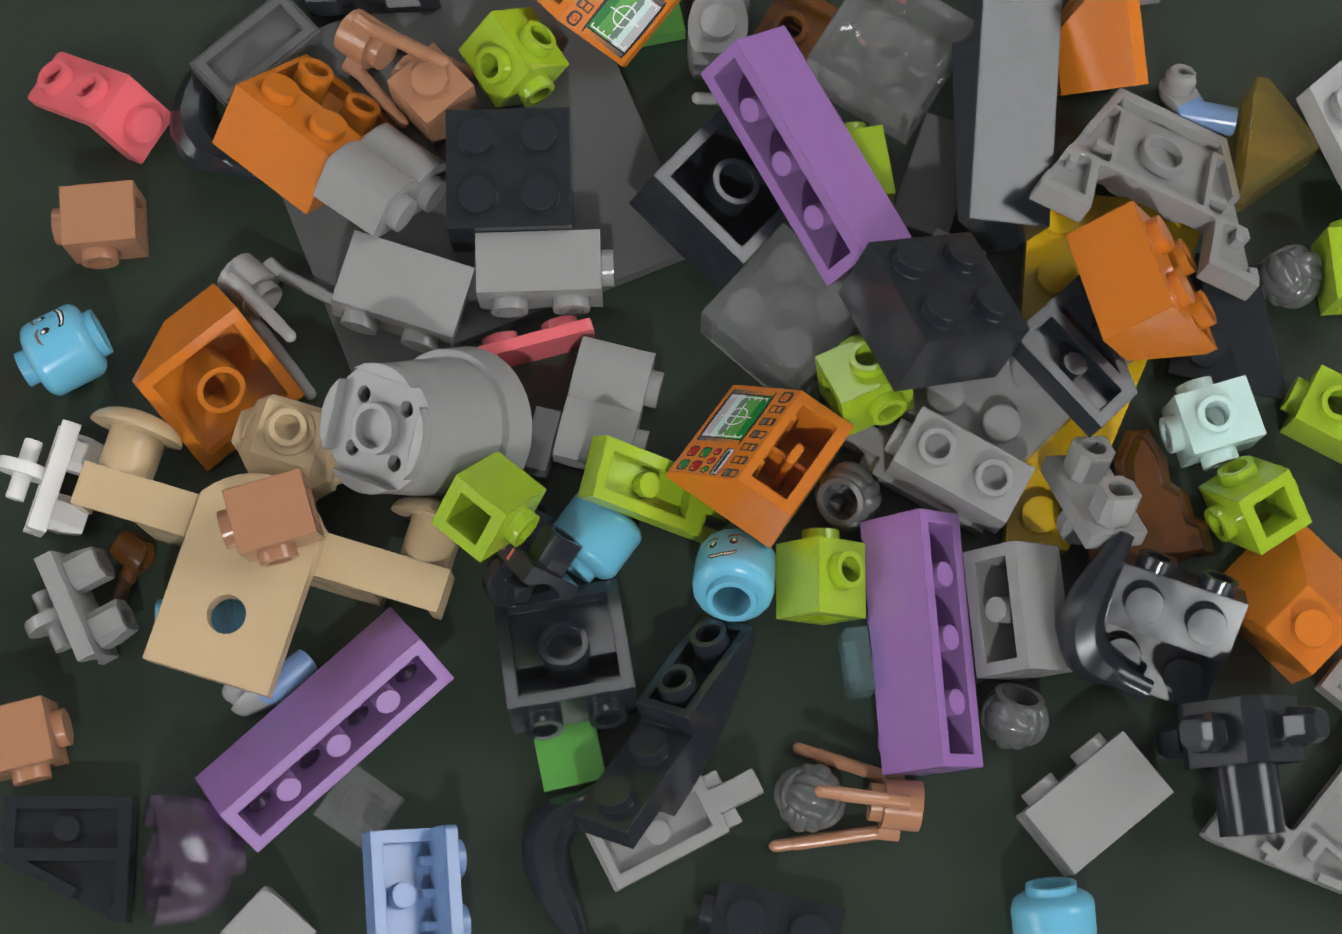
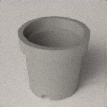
[320,346,532,500]

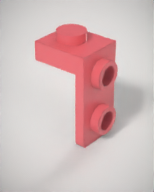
[28,52,171,165]
[478,315,595,367]

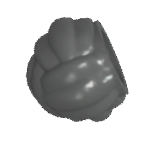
[1257,244,1323,309]
[814,461,884,532]
[980,683,1049,750]
[773,763,846,833]

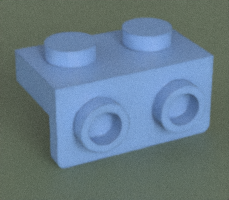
[361,824,471,934]

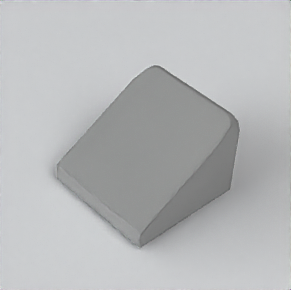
[220,886,318,934]

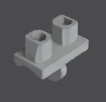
[1040,436,1148,549]
[24,546,139,665]

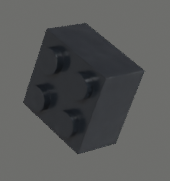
[445,107,575,252]
[629,109,787,290]
[838,232,1030,392]

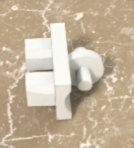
[0,419,104,538]

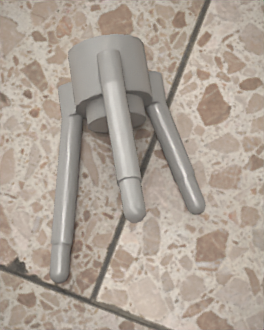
[217,253,333,400]

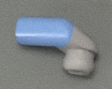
[1158,64,1238,137]
[222,649,318,717]

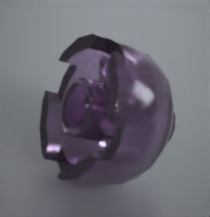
[142,794,246,927]

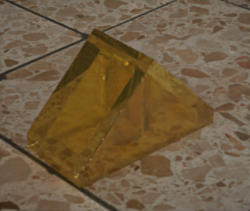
[1234,76,1320,212]

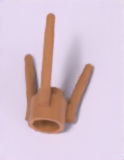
[334,9,475,129]
[768,742,925,852]

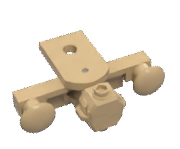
[70,394,459,699]

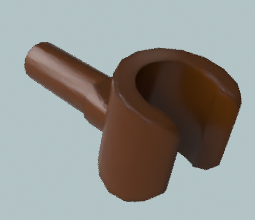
[109,530,156,602]

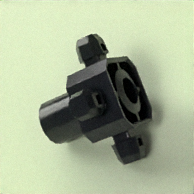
[1155,695,1330,838]

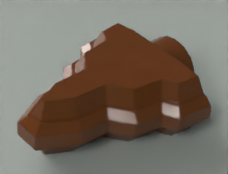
[1087,429,1214,568]

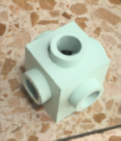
[1159,375,1267,471]

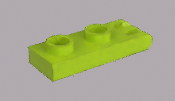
[578,435,726,544]

